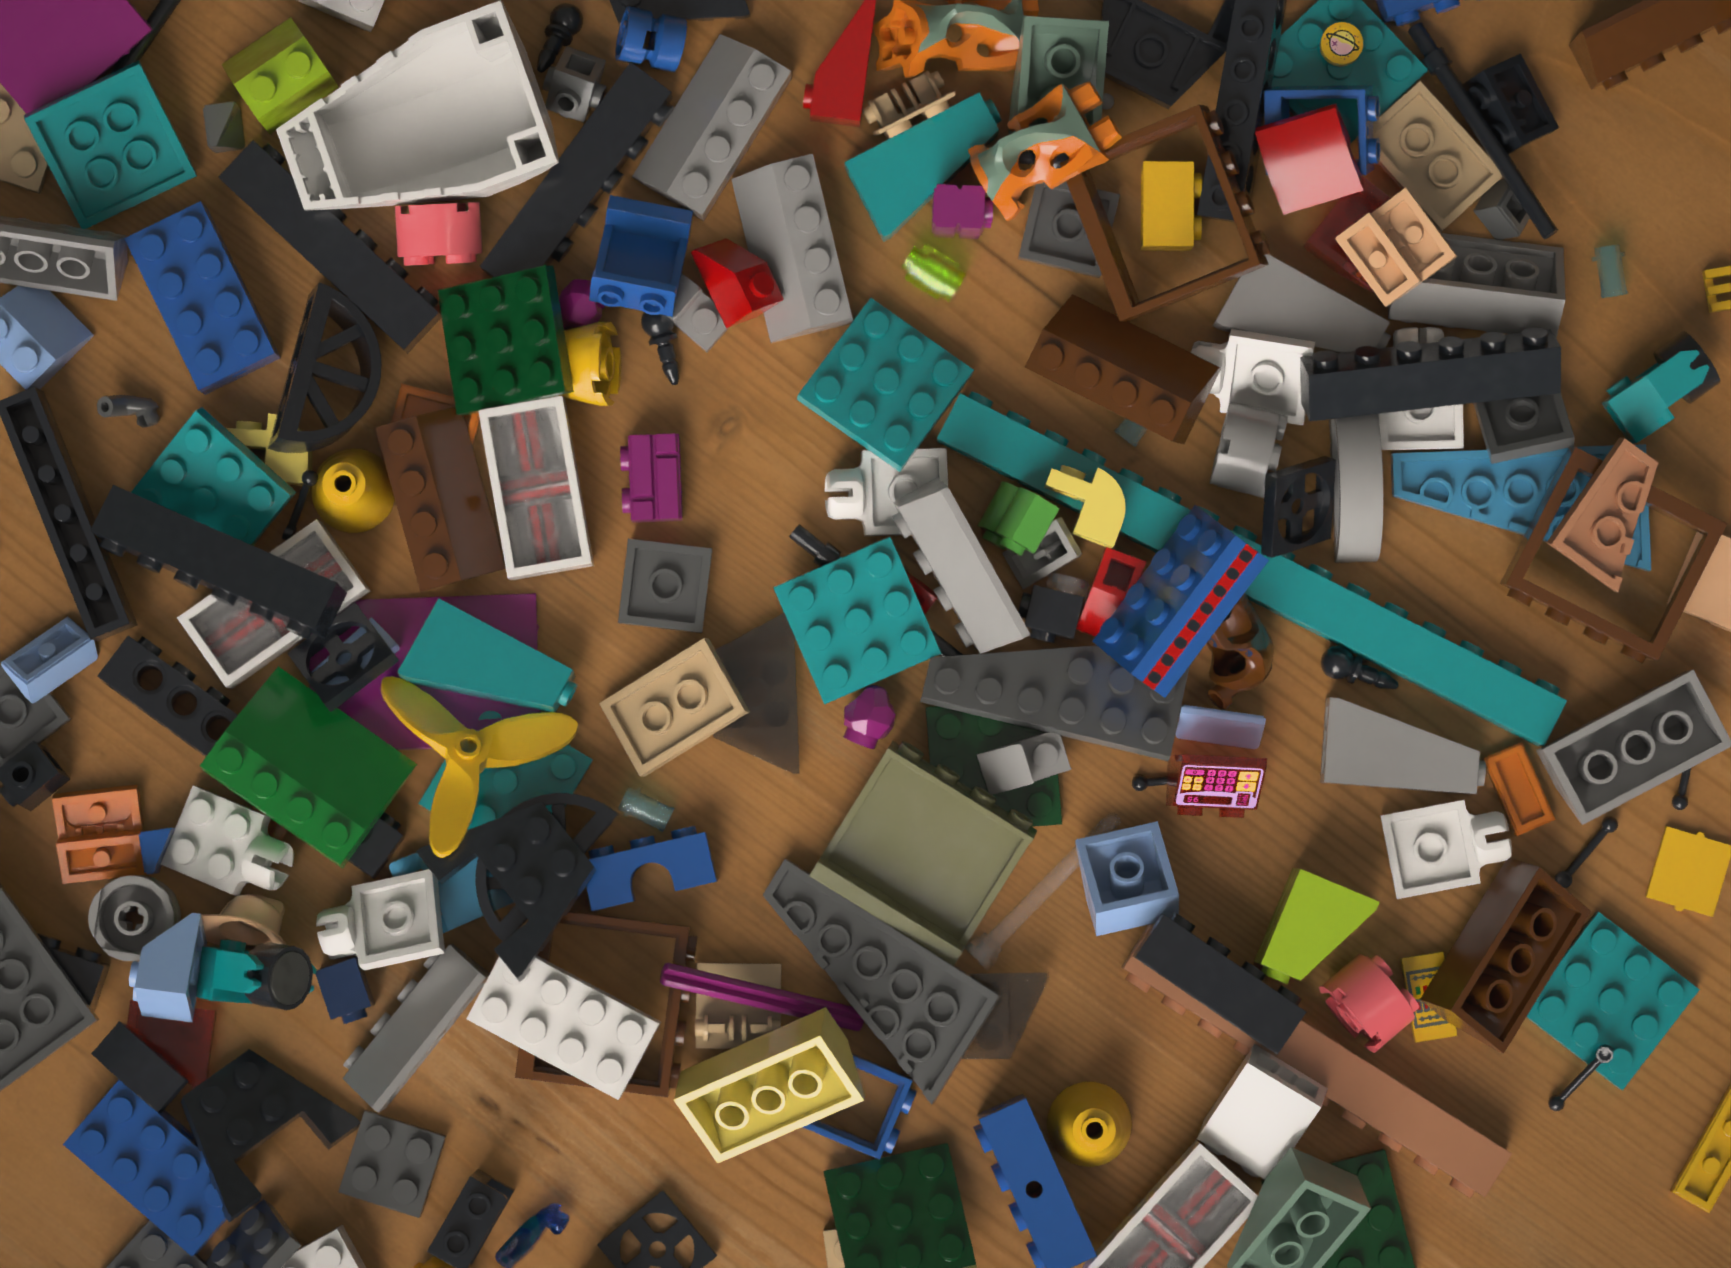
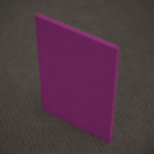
[0,0,153,114]
[309,593,541,750]

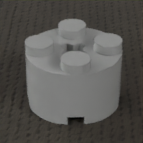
[1210,403,1288,498]
[88,875,181,961]

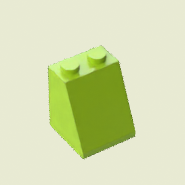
[221,17,339,134]
[1254,868,1380,985]

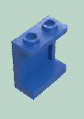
[589,195,693,317]

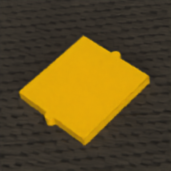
[1645,826,1731,917]

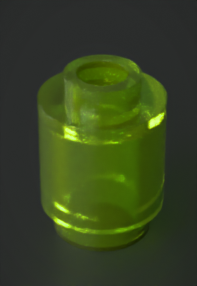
[901,243,967,302]

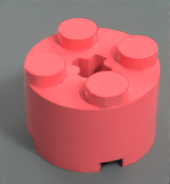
[395,202,482,266]
[1319,954,1419,1053]

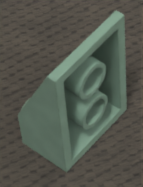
[1008,15,1109,135]
[1227,1147,1371,1268]

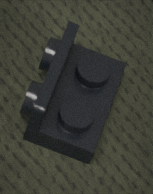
[1463,53,1559,154]

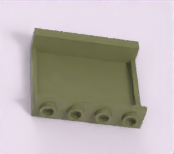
[809,741,1037,965]

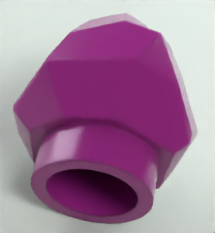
[559,279,606,330]
[843,685,896,749]

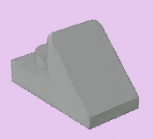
[667,274,730,353]
[976,732,1071,795]

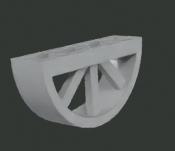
[1329,414,1383,563]

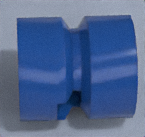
[615,6,687,73]

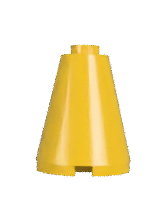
[557,322,621,406]
[311,449,395,533]
[1047,1082,1132,1167]

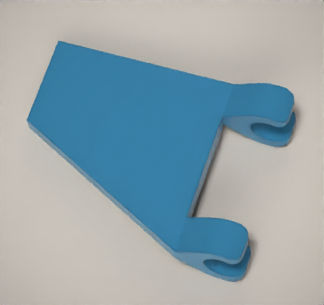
[389,853,514,933]

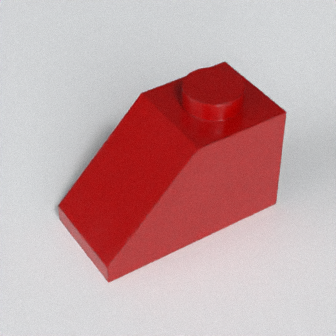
[691,238,784,328]

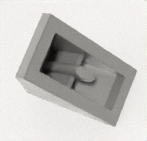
[1002,517,1082,589]

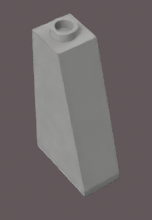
[1213,254,1391,353]
[1320,697,1486,794]

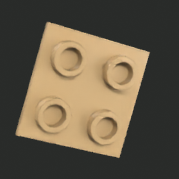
[862,71,956,139]
[695,963,781,1049]

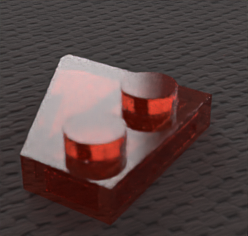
[127,1000,217,1089]

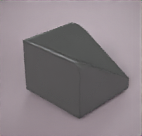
[203,102,245,153]
[1474,179,1530,240]

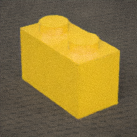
[1140,161,1202,251]

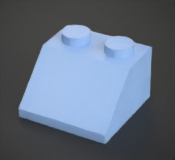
[0,286,94,390]
[1075,821,1179,936]
[129,913,207,1022]

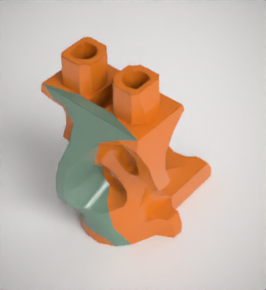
[874,0,1039,78]
[968,81,1122,221]

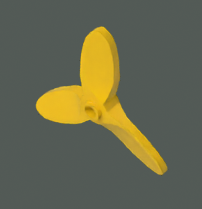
[381,676,578,858]

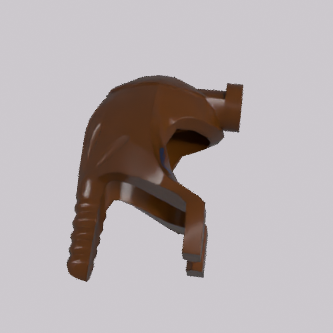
[1206,593,1274,710]

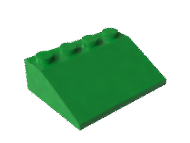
[200,666,417,869]

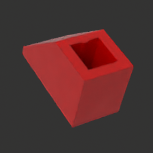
[1076,547,1146,637]

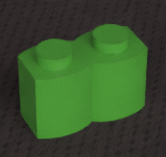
[977,481,1060,556]

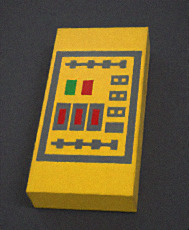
[1400,952,1457,1043]

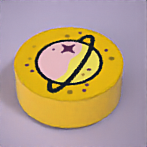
[1320,22,1363,66]

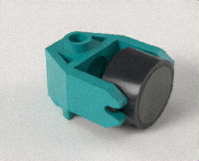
[1601,331,1721,444]
[196,939,317,1010]

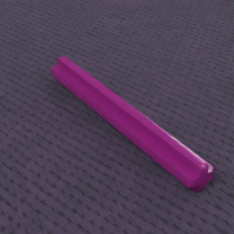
[660,963,864,1031]

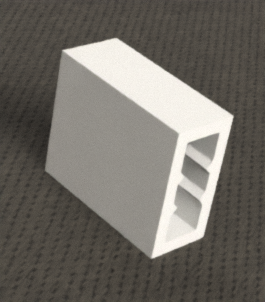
[1197,1044,1328,1180]

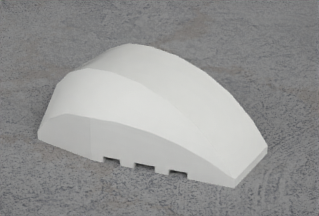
[276,0,559,211]

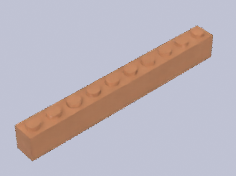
[1121,925,1512,1198]

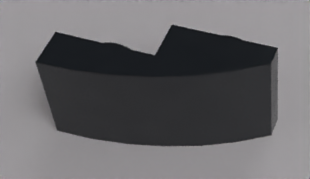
[91,1021,189,1114]

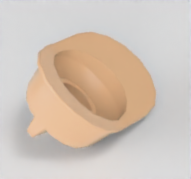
[201,894,286,948]

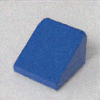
[139,827,175,874]

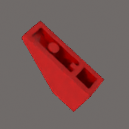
[803,0,876,127]

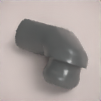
[97,395,160,428]

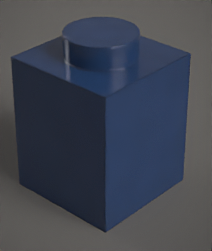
[315,957,375,1024]

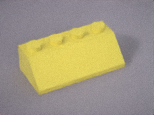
[674,1007,865,1163]

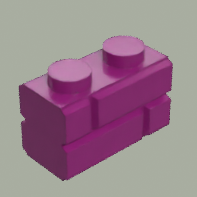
[932,184,993,239]
[620,433,683,523]

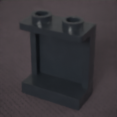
[427,1169,515,1268]

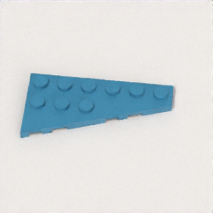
[1391,444,1651,572]

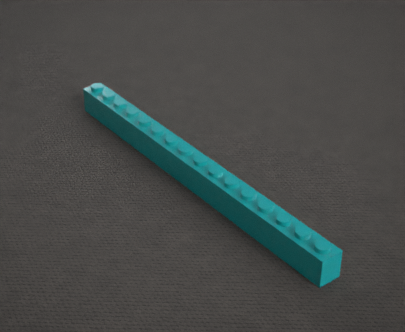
[936,391,1567,747]

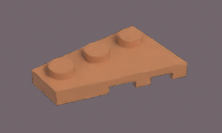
[1547,437,1658,592]

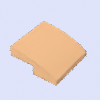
[1335,187,1458,307]
[1667,532,1731,632]

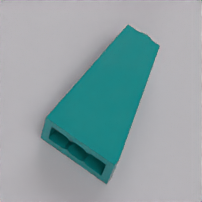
[844,92,1002,242]
[397,598,578,713]

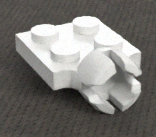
[1378,327,1464,450]
[1191,329,1315,425]
[825,448,948,536]
[161,786,294,896]
[1380,800,1512,899]
[316,869,445,971]

